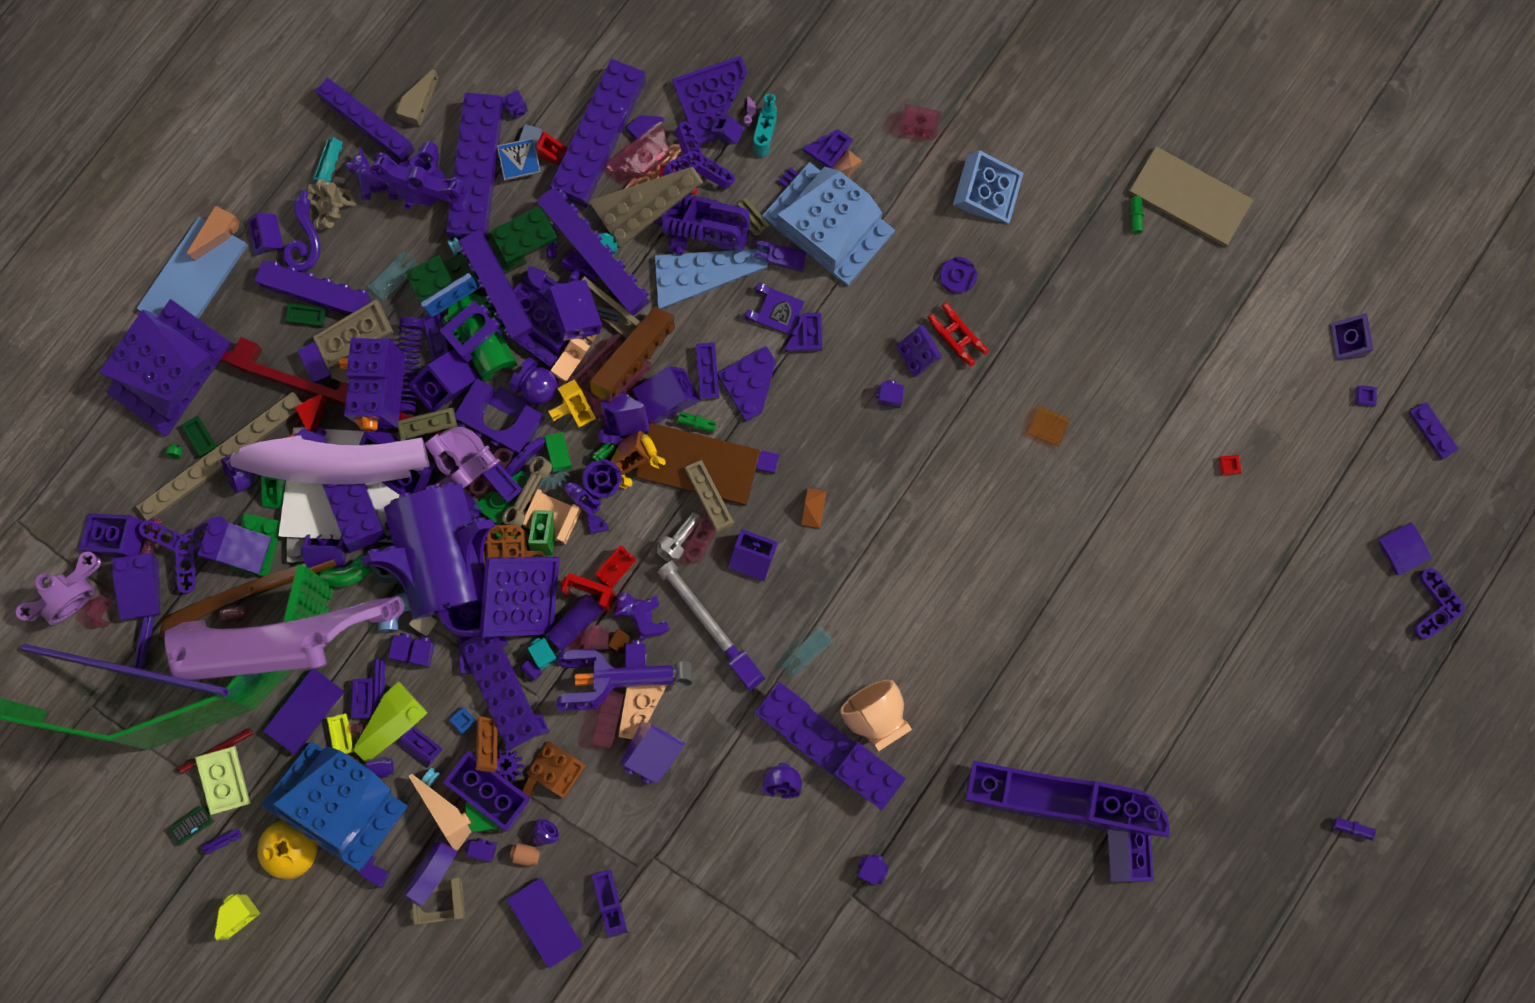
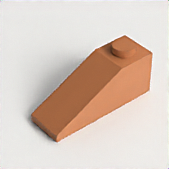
[187,206,240,261]

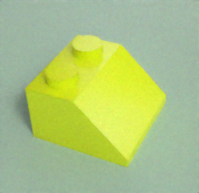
[215,894,261,940]

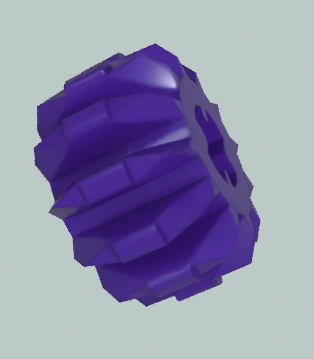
[496,749,524,781]

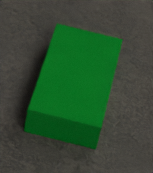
[545,432,572,472]

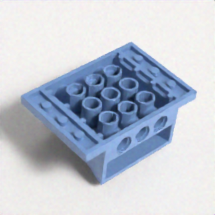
[762,162,895,286]

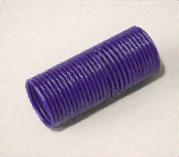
[546,594,604,651]

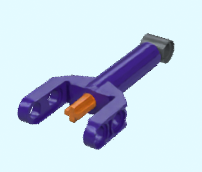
[556,649,692,711]

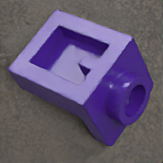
[502,90,528,119]

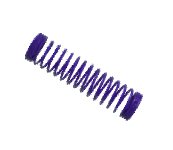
[397,317,424,414]

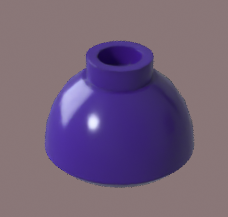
[533,819,559,846]

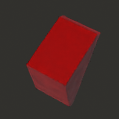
[536,132,568,166]
[295,394,328,432]

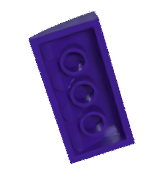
[514,281,570,356]

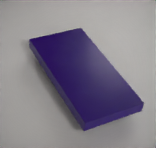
[264,668,345,755]
[507,878,583,969]

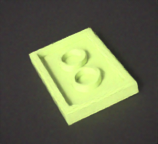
[195,746,250,815]

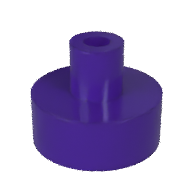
[668,236,688,256]

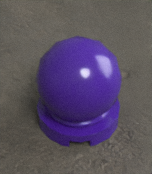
[509,357,558,405]

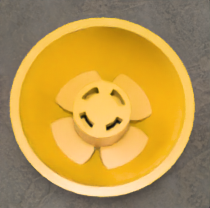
[257,820,317,879]

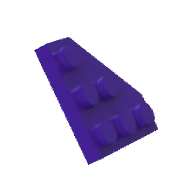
[717,346,776,422]

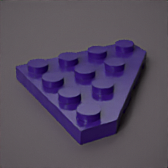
[672,56,747,146]

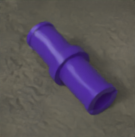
[1333,817,1376,841]

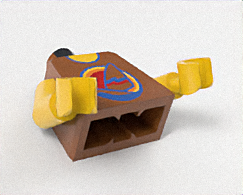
[611,430,665,489]

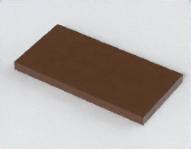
[635,423,761,506]

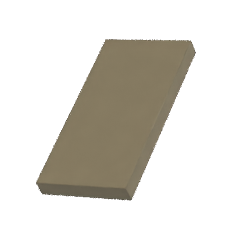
[313,300,394,370]

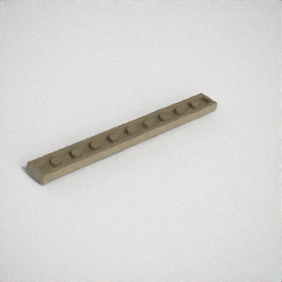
[136,392,302,521]

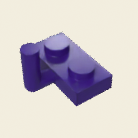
[561,251,599,283]

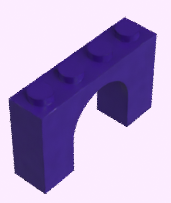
[455,378,545,457]

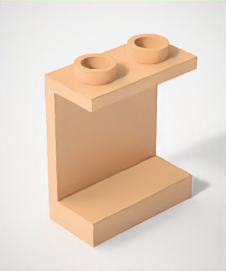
[522,489,581,545]

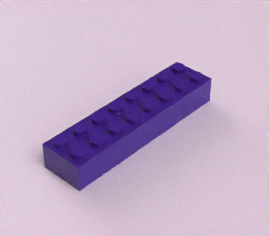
[550,58,646,208]
[446,92,504,241]

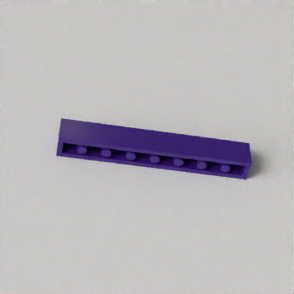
[537,187,650,316]

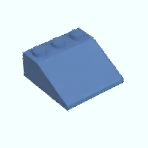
[953,150,1024,224]

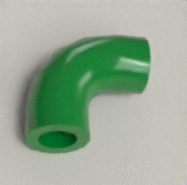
[320,555,371,587]

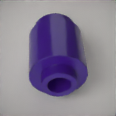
[363,757,394,778]

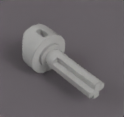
[657,512,702,562]

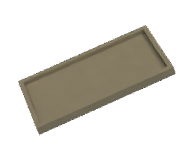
[1128,146,1253,247]

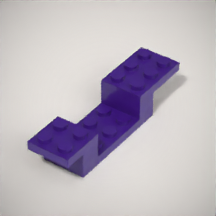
[755,682,906,811]

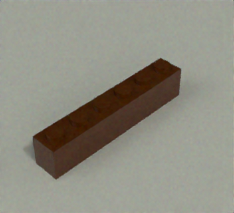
[590,306,675,403]

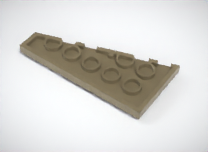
[589,167,703,247]

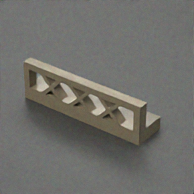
[582,277,641,339]

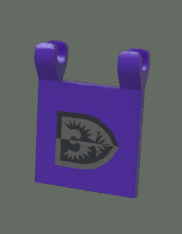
[744,282,805,336]

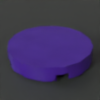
[939,257,977,294]

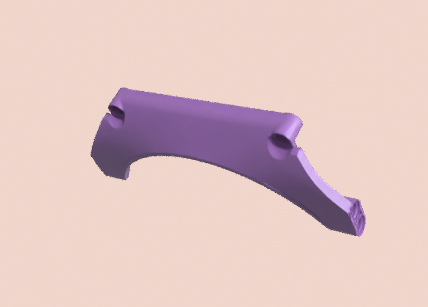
[165,597,404,680]

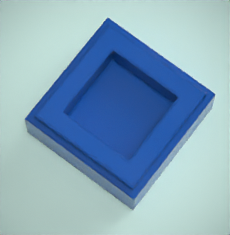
[449,707,477,735]

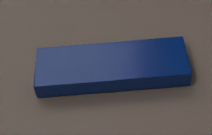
[421,273,480,317]

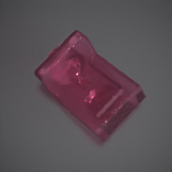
[87,594,112,627]

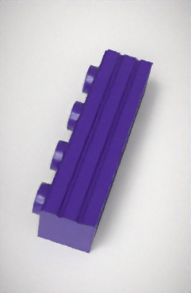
[515,335,558,369]

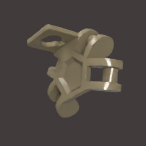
[307,179,356,230]

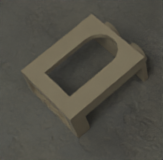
[410,878,466,925]

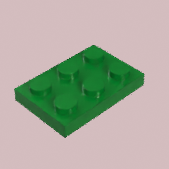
[229,513,280,577]

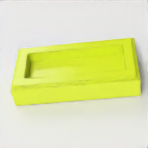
[327,714,355,754]

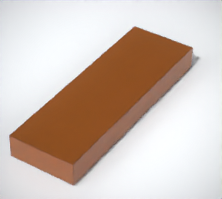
[476,716,497,773]

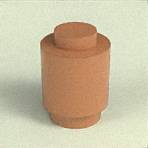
[510,843,540,867]

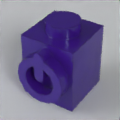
[857,853,889,886]

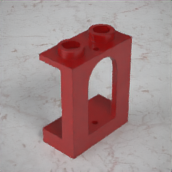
[560,573,616,612]

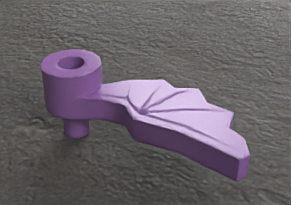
[743,97,757,127]

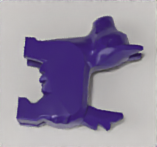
[345,147,398,200]

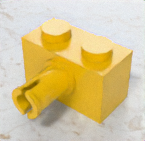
[548,380,596,427]

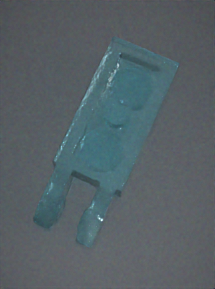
[368,251,418,300]
[783,626,834,677]

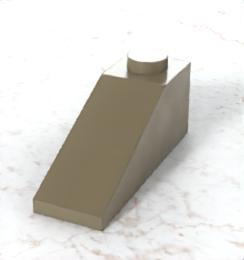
[395,69,439,127]

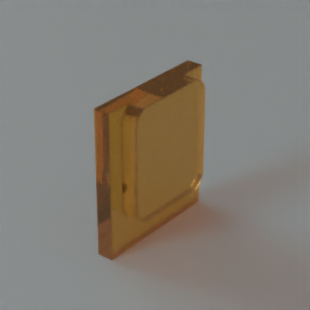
[1027,406,1070,447]

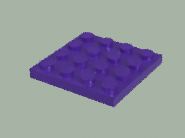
[479,556,560,637]

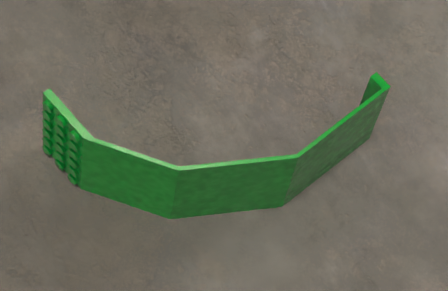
[0,564,333,750]

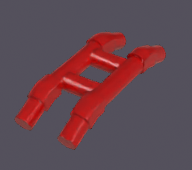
[927,302,990,367]

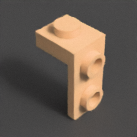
[550,338,590,382]

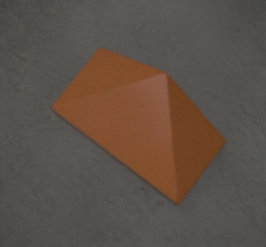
[801,488,827,529]

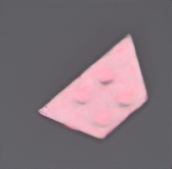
[606,122,670,177]

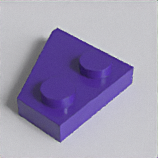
[802,129,853,169]
[786,313,822,352]

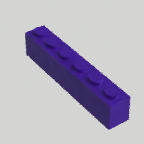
[315,77,415,163]
[459,230,535,341]
[255,261,372,316]

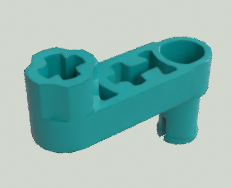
[754,93,777,157]

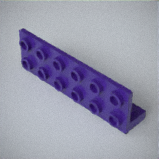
[460,635,550,750]

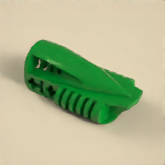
[442,292,518,382]

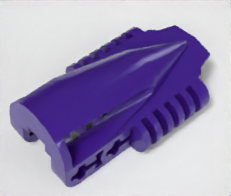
[654,194,750,252]

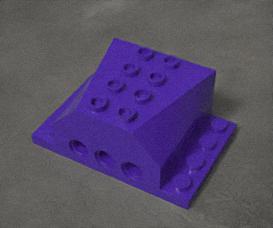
[99,299,232,436]

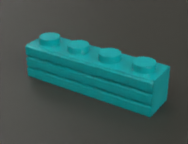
[313,137,343,182]

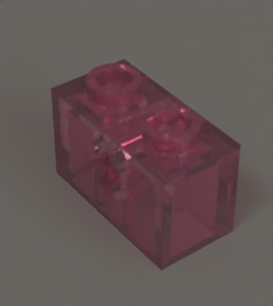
[900,104,941,139]

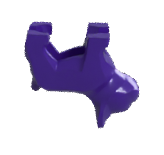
[614,592,670,641]

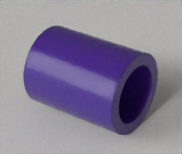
[520,659,542,681]

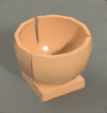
[841,680,912,751]

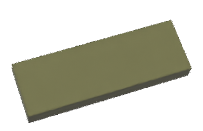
[398,408,457,441]

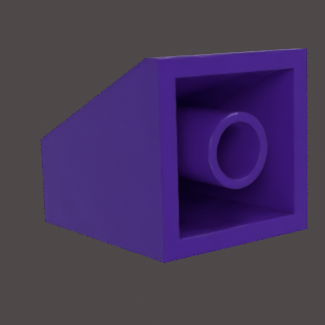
[408,348,479,412]
[633,366,701,423]
[619,722,685,784]

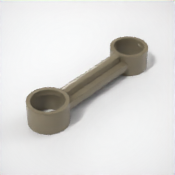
[502,456,552,526]

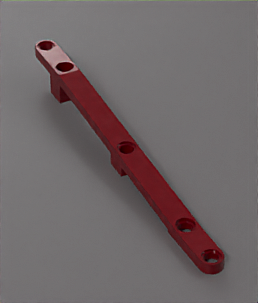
[220,337,445,436]

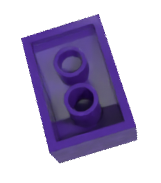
[79,513,146,558]
[198,518,272,574]
[112,553,160,621]

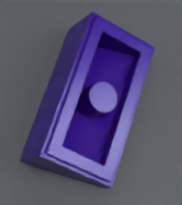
[398,726,442,768]

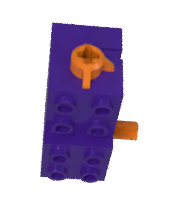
[339,338,406,432]

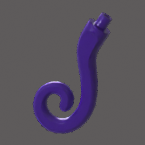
[283,190,321,272]

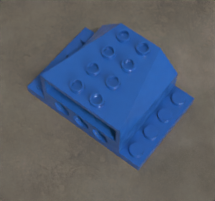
[261,741,408,873]

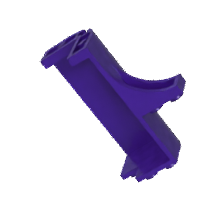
[361,482,495,620]

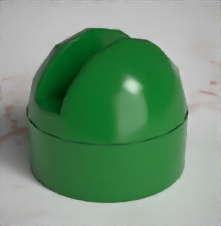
[165,443,182,459]

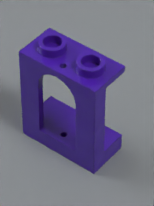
[440,301,503,363]

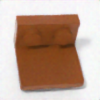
[527,741,586,798]

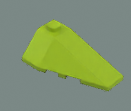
[353,681,427,763]

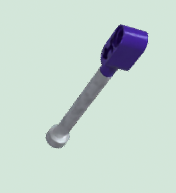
[657,561,765,691]

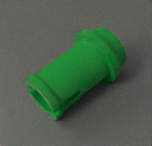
[591,443,615,462]

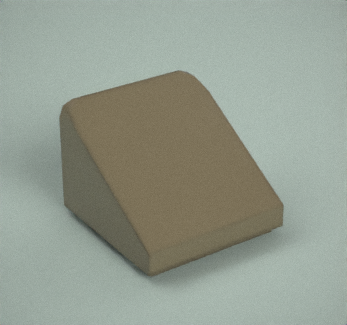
[409,616,438,637]

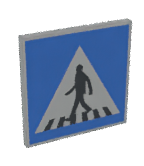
[497,138,541,180]

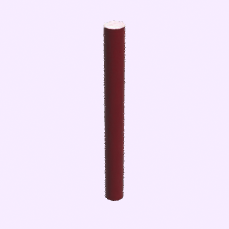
[178,728,253,774]

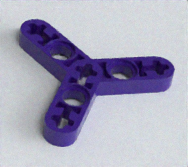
[663,122,735,189]
[139,516,226,594]

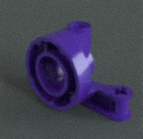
[370,142,465,205]

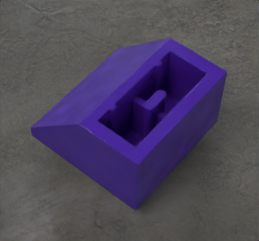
[600,392,650,436]
[728,529,778,582]

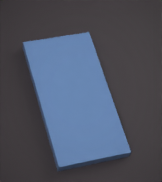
[137,216,248,318]

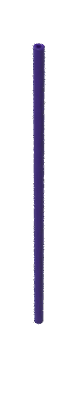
[21,644,229,697]

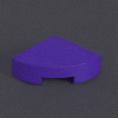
[528,266,547,290]
[586,515,610,534]

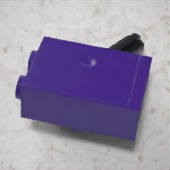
[547,280,620,341]

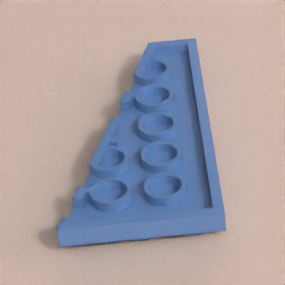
[655,249,768,310]

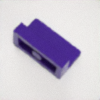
[247,213,283,255]

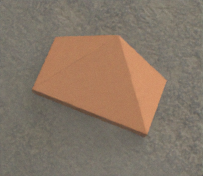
[832,150,863,178]

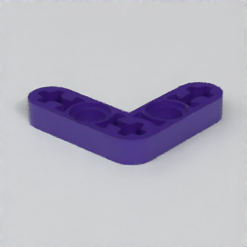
[1414,568,1465,640]

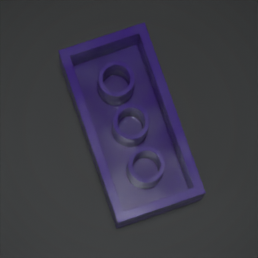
[322,483,387,553]

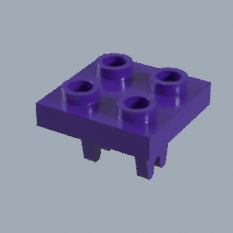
[896,325,942,377]

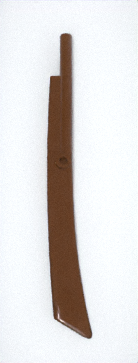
[158,559,337,640]

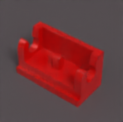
[595,545,637,588]

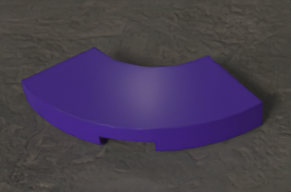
[505,437,545,476]

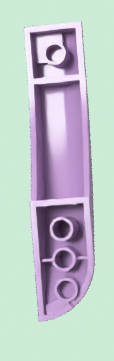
[230,435,429,484]

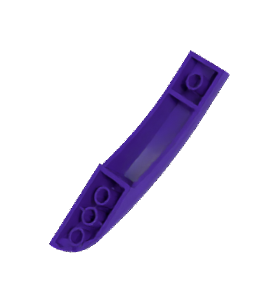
[965,760,1170,838]

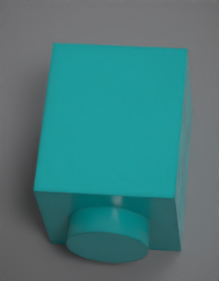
[528,638,557,670]

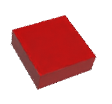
[1218,454,1242,476]

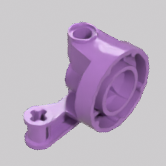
[424,427,500,488]
[16,552,101,625]

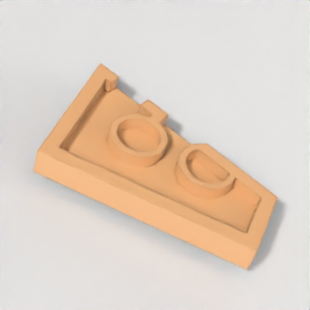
[619,685,667,740]

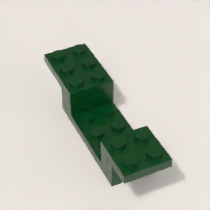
[405,206,558,305]

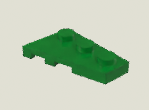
[476,471,530,525]

